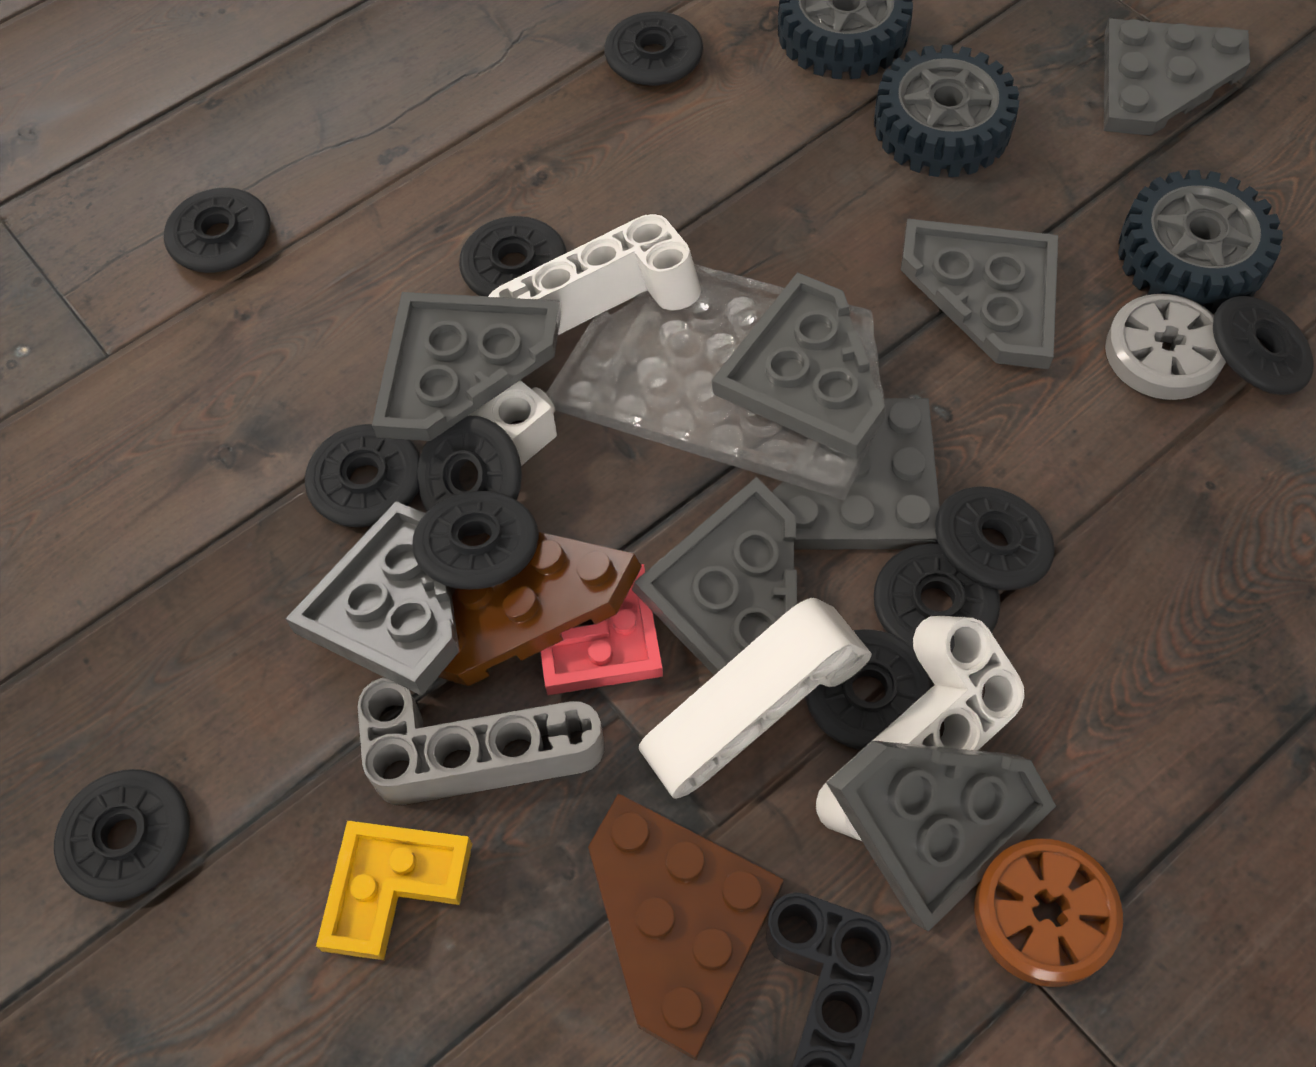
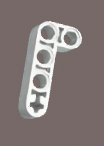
[488,214,701,335]
[639,598,872,799]
[816,616,1024,841]

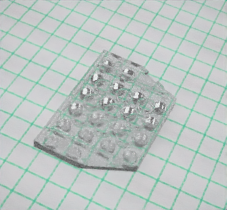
[546,264,885,500]

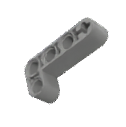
[358,678,605,805]

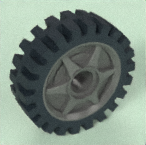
[778,0,913,79]
[874,45,1020,177]
[1118,170,1283,314]

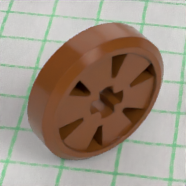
[974,839,1123,987]

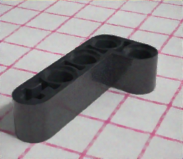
[765,892,892,1067]

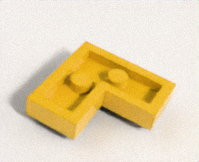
[316,821,472,960]

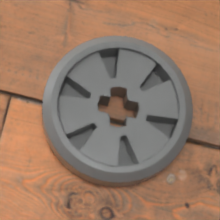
[1105,294,1226,400]

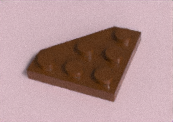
[438,532,642,686]
[588,793,784,1060]

